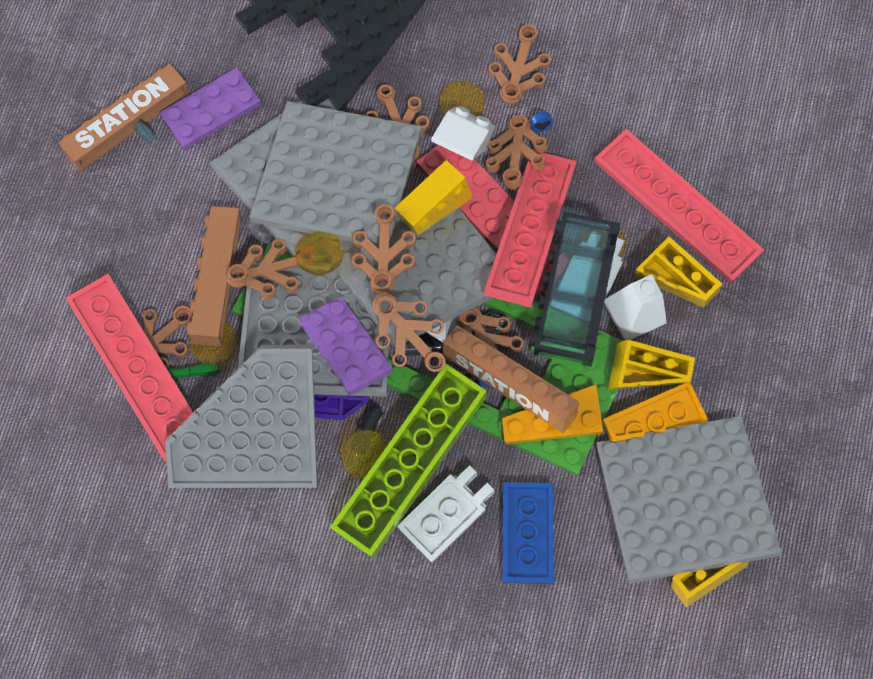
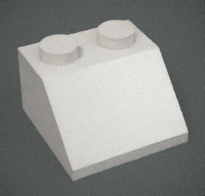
[431,106,496,160]

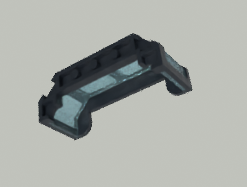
[530,212,621,367]

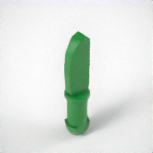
[167,364,220,378]

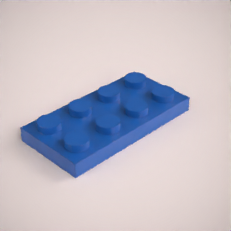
[502,482,554,584]

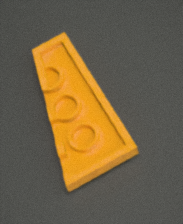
[602,382,709,442]
[502,385,603,445]

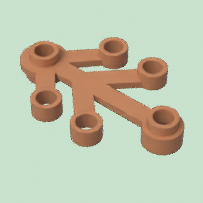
[488,24,551,104]
[365,85,429,162]
[486,115,548,190]
[352,204,416,295]
[226,239,318,300]
[372,293,445,372]
[143,306,193,369]
[458,307,524,378]

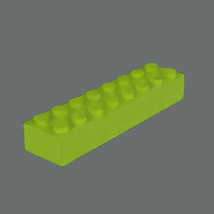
[330,363,487,559]

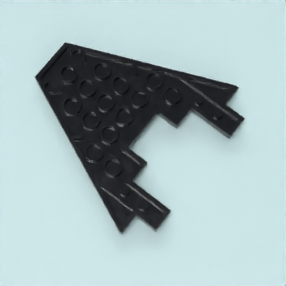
[235,0,426,111]

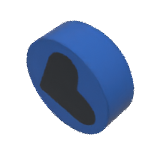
[529,112,553,133]

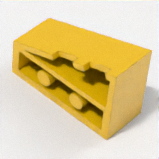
[394,160,473,235]
[635,237,722,308]
[608,340,695,390]
[671,562,749,608]

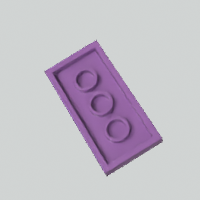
[159,68,261,150]
[299,297,393,396]

